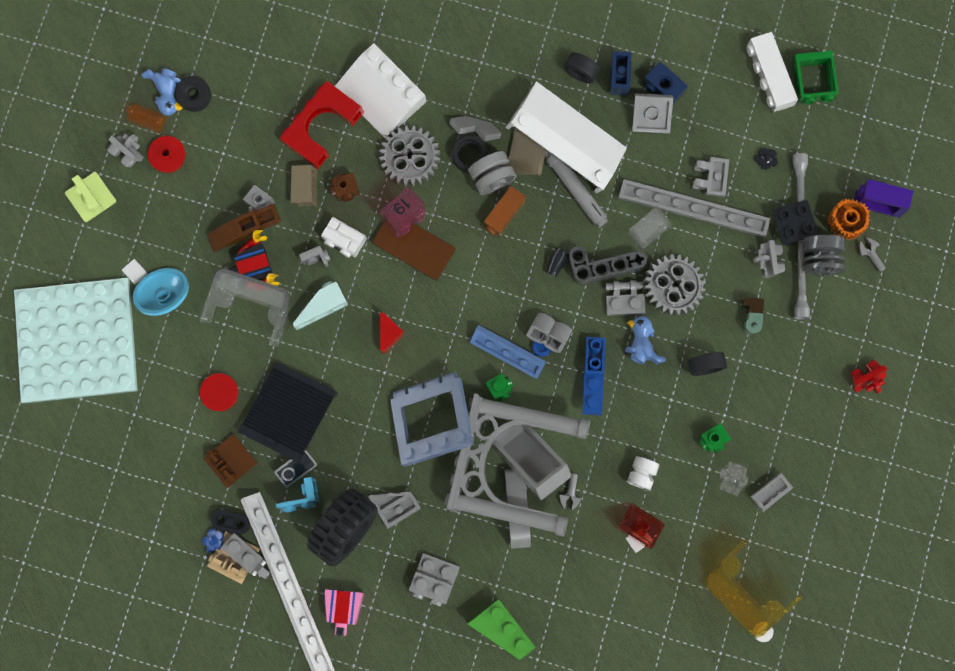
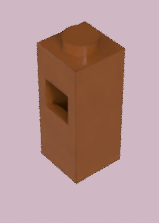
[484,186,526,236]

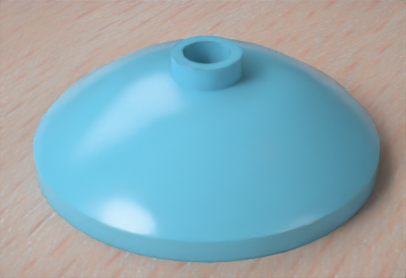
[133,268,189,316]

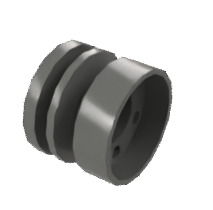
[804,235,845,276]

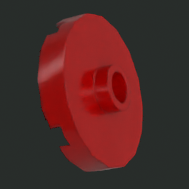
[148,136,186,174]

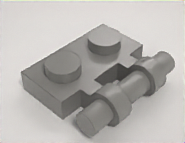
[605,280,646,316]

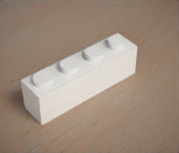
[747,32,798,112]

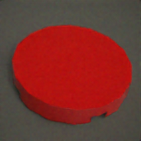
[200,373,239,412]

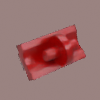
[850,360,888,394]

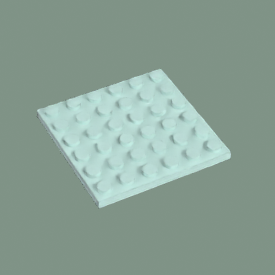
[14,278,138,404]

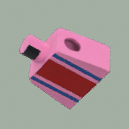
[325,590,364,636]

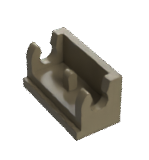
[291,165,317,206]

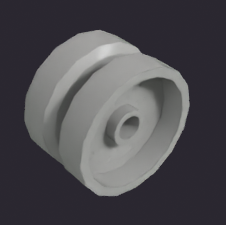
[468,151,517,195]

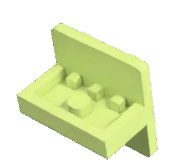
[65,172,116,222]

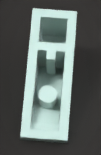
[293,281,348,330]

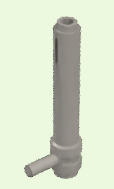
[545,150,608,228]

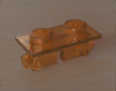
[126,103,168,134]

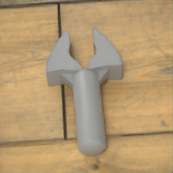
[858,238,886,272]
[559,473,581,511]

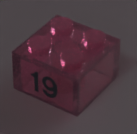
[380,187,426,238]

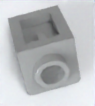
[299,246,330,267]

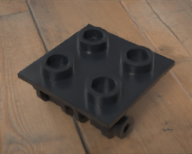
[772,200,819,246]

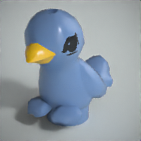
[142,68,183,116]
[625,316,666,365]

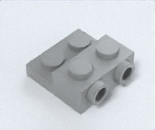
[409,553,460,607]

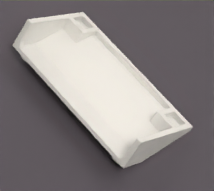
[505,82,627,194]

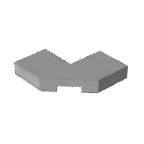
[449,116,501,141]

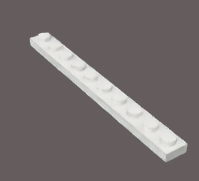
[241,492,335,671]

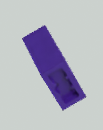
[854,179,914,218]

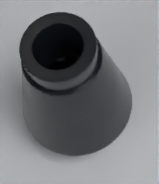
[546,248,569,277]

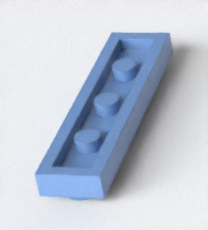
[470,325,546,379]

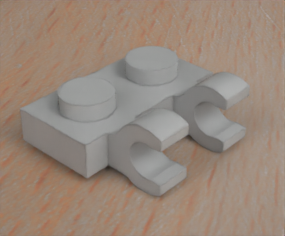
[692,157,729,198]

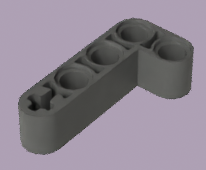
[568,247,647,285]

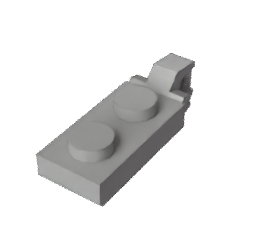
[221,533,271,579]

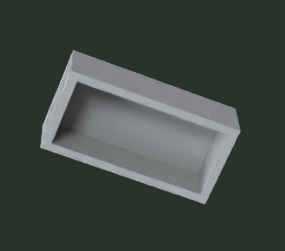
[492,426,572,500]

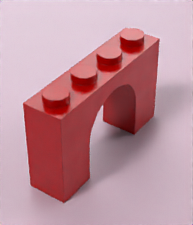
[280,81,364,170]

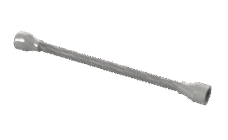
[793,153,810,320]

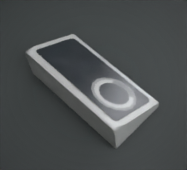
[274,450,318,488]

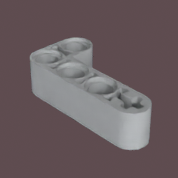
[505,469,531,549]

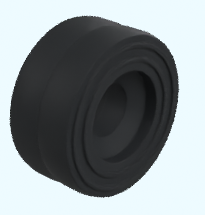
[564,52,600,84]
[176,76,211,112]

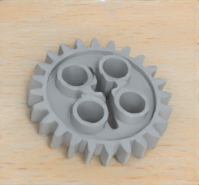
[379,126,440,186]
[643,254,706,316]

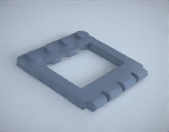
[390,372,474,467]

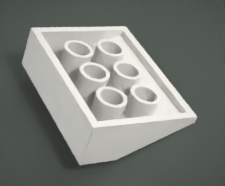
[335,43,426,139]

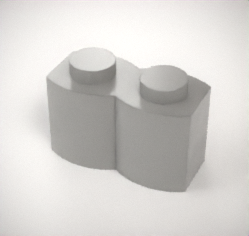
[527,313,573,353]

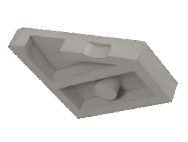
[368,491,421,529]

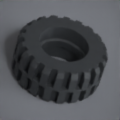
[307,489,378,566]

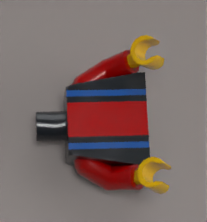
[227,230,279,290]

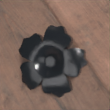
[755,147,778,170]

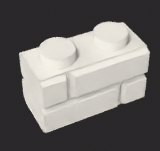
[321,217,367,258]

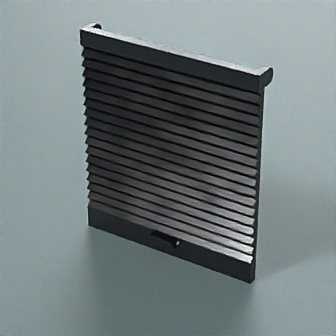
[238,362,337,463]

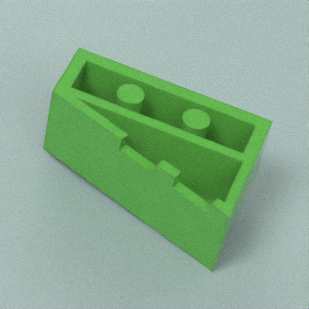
[468,599,536,660]

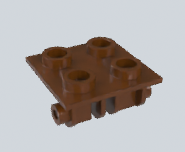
[203,434,258,488]

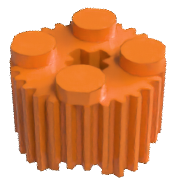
[827,199,870,241]

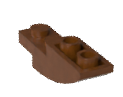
[207,204,282,252]

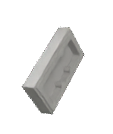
[750,473,793,512]

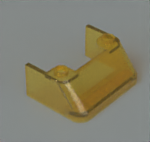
[705,539,803,638]

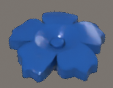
[202,529,224,553]

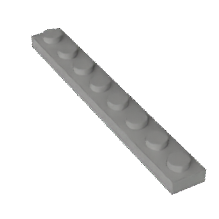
[618,179,771,238]

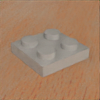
[632,93,673,133]

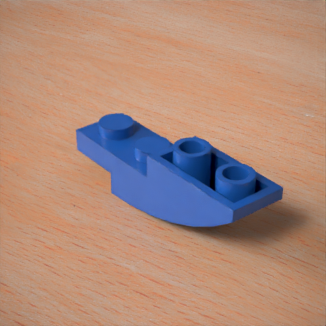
[582,337,606,416]

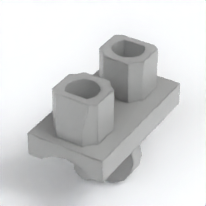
[107,134,144,167]
[753,240,785,278]

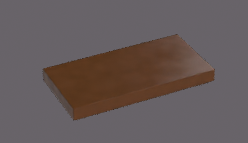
[372,211,456,281]

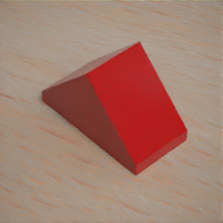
[380,313,404,354]

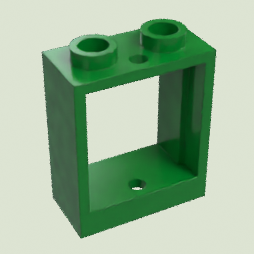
[792,50,839,105]

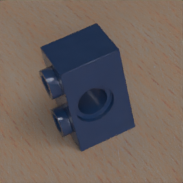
[610,51,632,95]
[643,62,688,105]

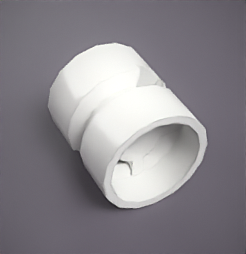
[627,456,659,491]

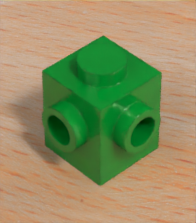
[485,374,513,402]
[698,423,731,454]

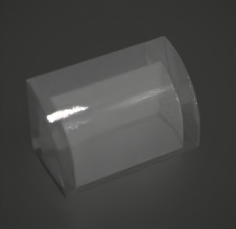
[627,206,670,250]

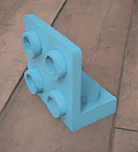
[276,477,320,513]

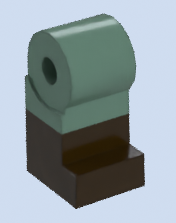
[742,298,764,335]

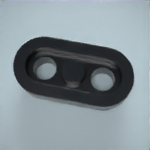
[211,510,250,534]

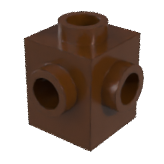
[330,172,360,202]

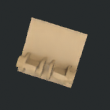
[207,531,260,584]

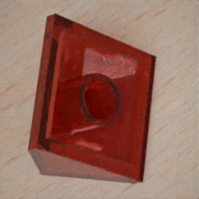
[616,503,665,550]

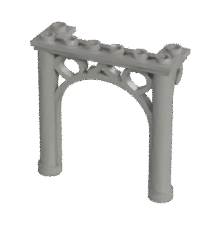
[445,393,590,537]

